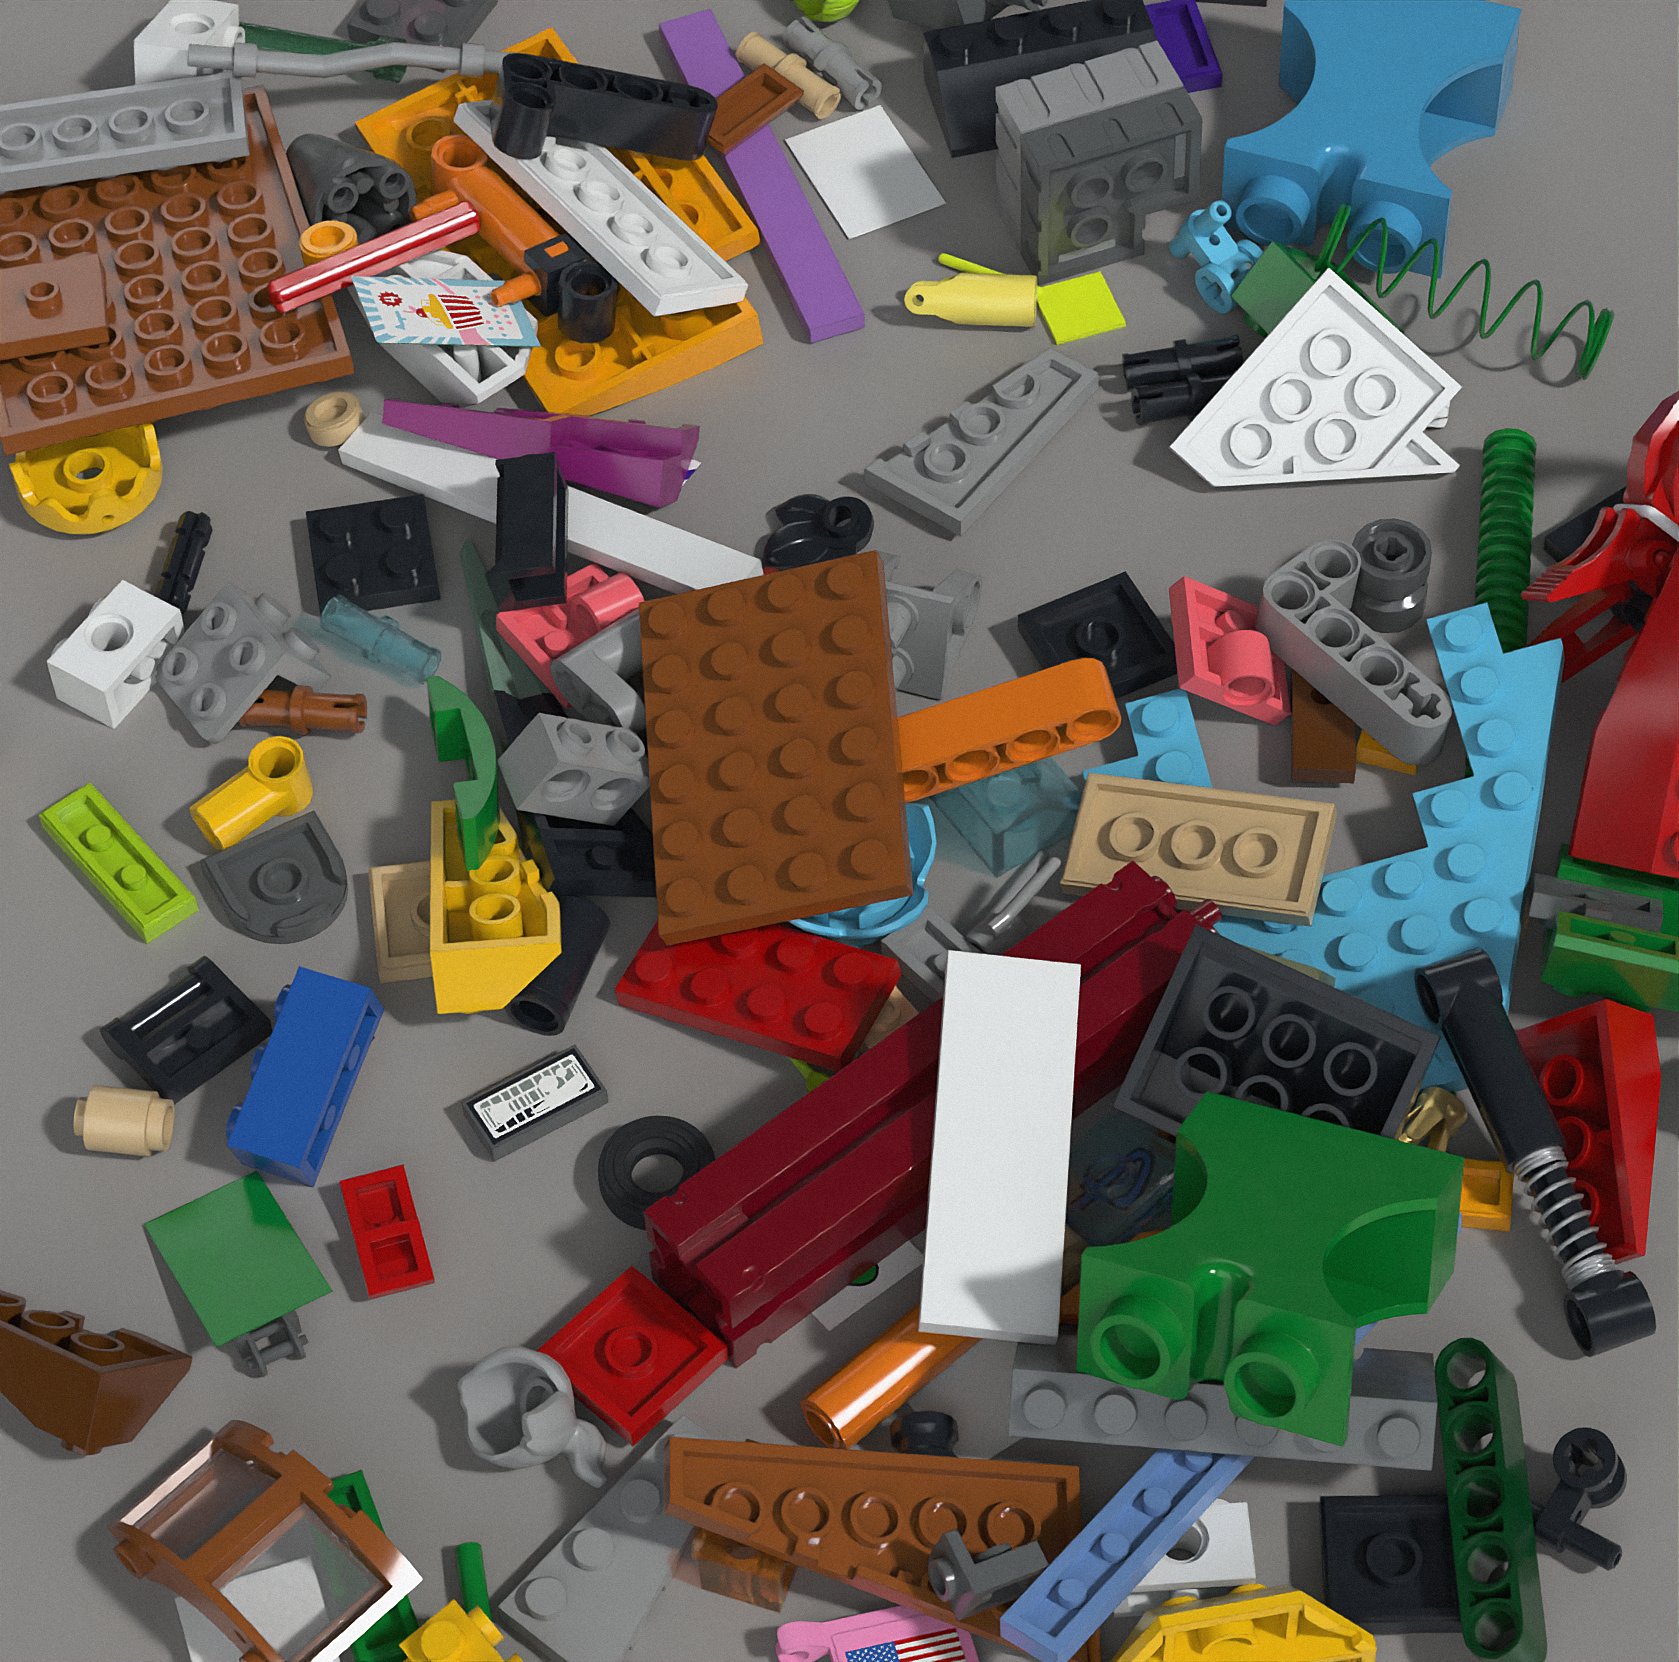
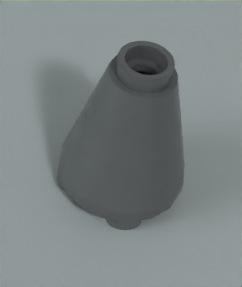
[286,134,417,244]

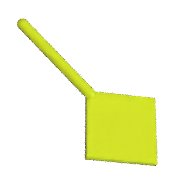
[938,253,1126,345]

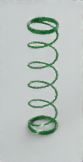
[1314,202,1615,380]

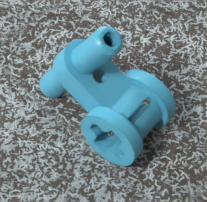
[1169,200,1264,314]

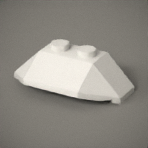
[347,250,538,407]

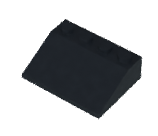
[1113,924,1441,1140]

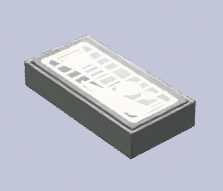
[461,1044,609,1162]

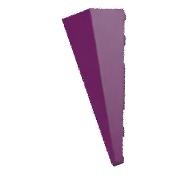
[382,398,700,508]

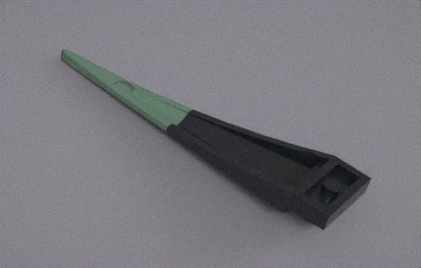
[459,540,657,898]

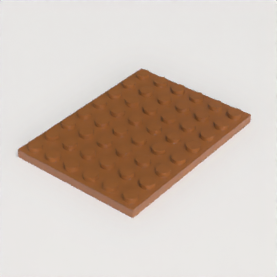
[0,84,355,456]

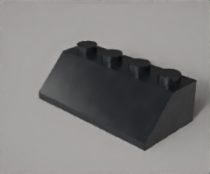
[923,0,1156,158]

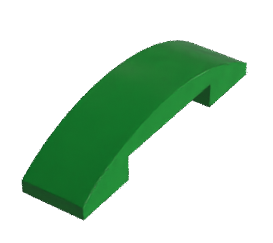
[426,676,500,871]

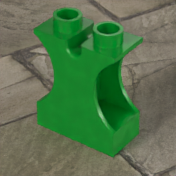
[1076,1092,1465,1447]

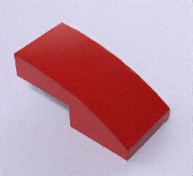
[339,1164,435,1300]

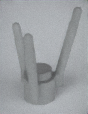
[965,850,1061,956]

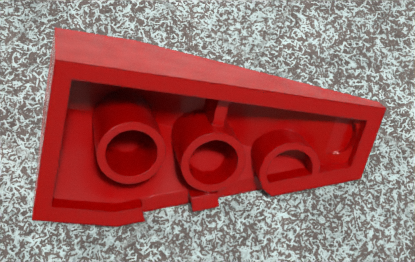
[1515,999,1661,1265]

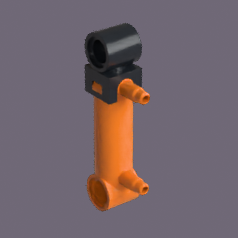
[409,134,618,343]

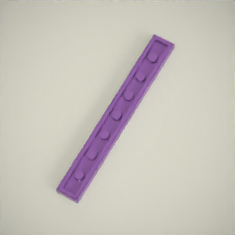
[659,9,865,343]

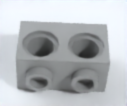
[497,713,650,826]

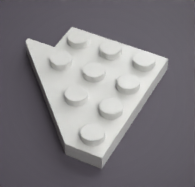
[1168,268,1462,487]

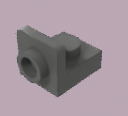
[928,1529,1049,1621]

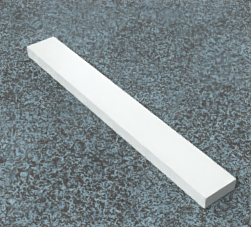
[338,411,764,594]

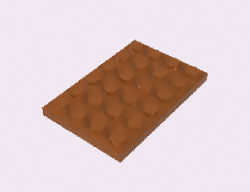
[639,550,913,946]

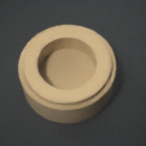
[303,392,366,447]

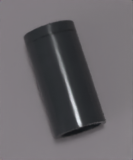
[504,895,610,1036]

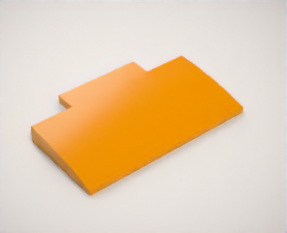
[355,27,764,416]

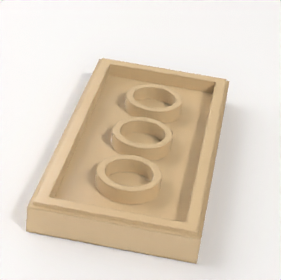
[1059,772,1337,927]

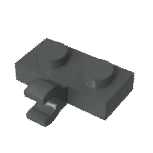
[1529,873,1663,933]

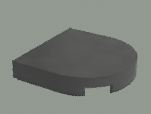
[200,810,348,944]

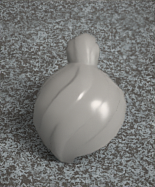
[457,1346,607,1488]

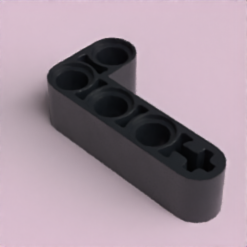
[489,53,718,161]

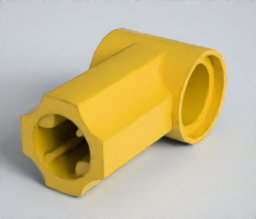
[189,736,313,851]

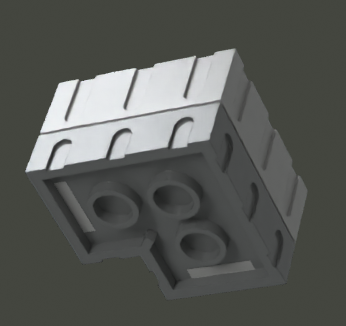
[996,40,1203,286]

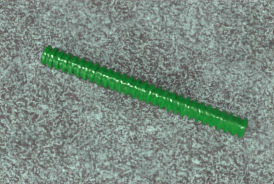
[1464,428,1537,779]

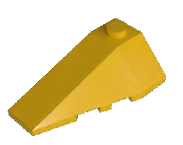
[430,800,562,1014]

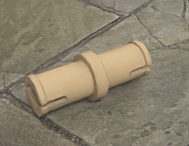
[735,31,841,120]

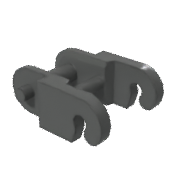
[232,1310,309,1377]

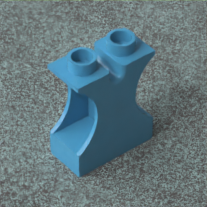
[1221,0,1522,279]

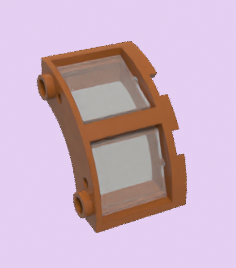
[107,1420,423,1662]

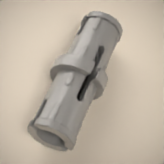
[782,16,882,110]

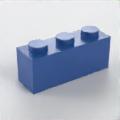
[226,966,384,1187]

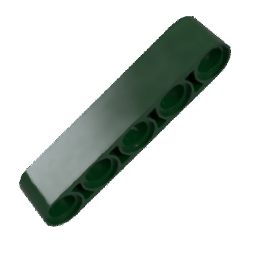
[1435,1338,1547,1662]

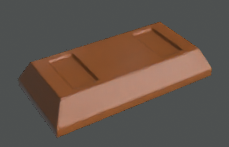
[706,63,804,156]

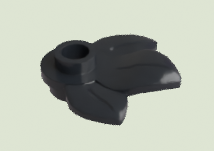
[762,494,874,570]

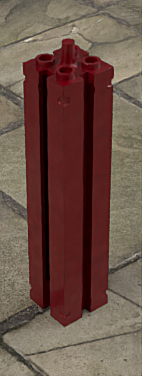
[644,861,1222,1369]

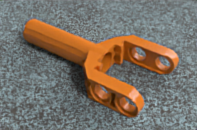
[800,1228,1164,1449]

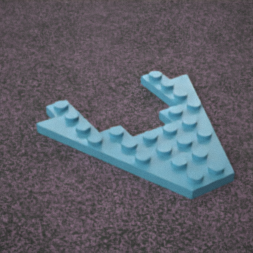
[1082,602,1565,1103]

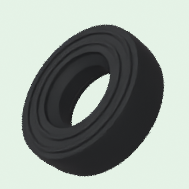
[598,1116,716,1231]

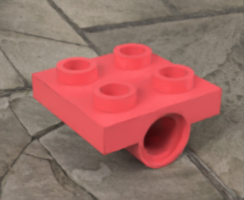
[496,562,644,709]
[1169,576,1291,726]

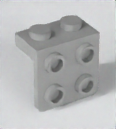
[155,582,331,744]

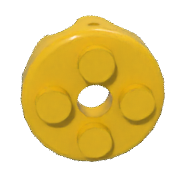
[9,423,163,535]

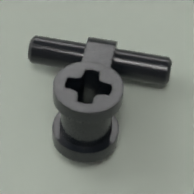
[1490,1427,1627,1571]

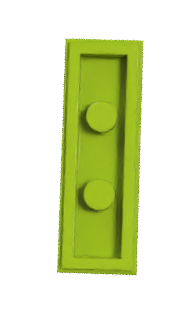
[38,782,199,944]

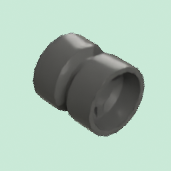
[1349,518,1432,633]

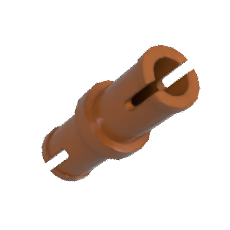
[239,685,367,735]

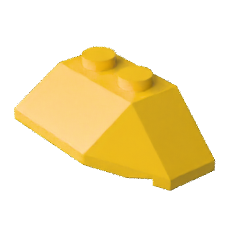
[1111,1584,1377,1662]

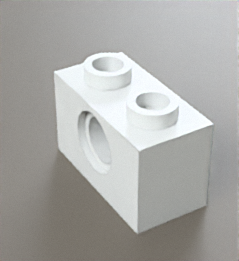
[134,0,245,85]
[47,580,185,729]
[1113,1499,1256,1618]

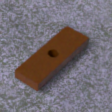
[1291,668,1356,784]

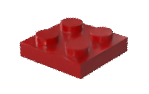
[537,1265,729,1446]

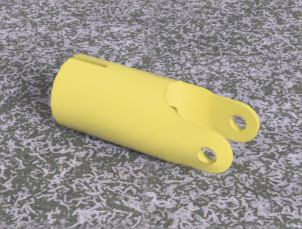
[904,273,1037,327]

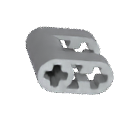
[550,607,646,733]

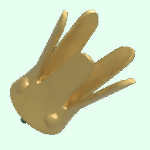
[1399,1087,1467,1152]

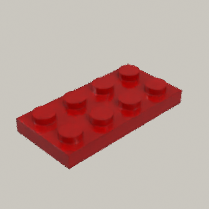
[614,920,902,1072]

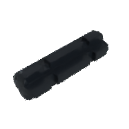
[153,510,213,615]

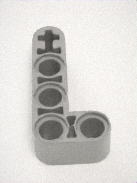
[1255,538,1453,765]

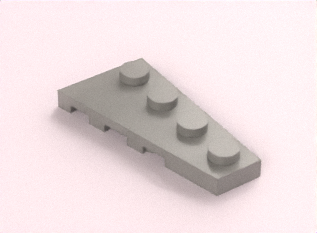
[864,348,1099,537]
[498,1414,717,1662]

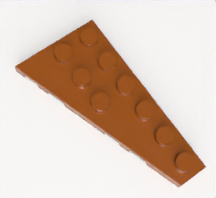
[664,1437,1088,1662]

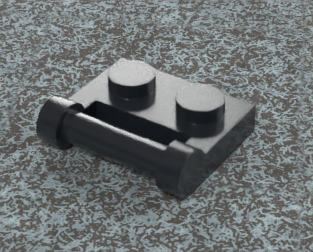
[100,956,273,1105]

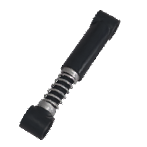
[1414,947,1656,1358]

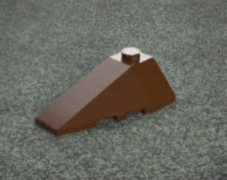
[0,1290,193,1455]

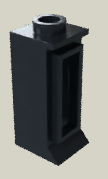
[485,452,569,612]

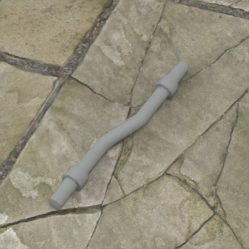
[187,42,512,78]

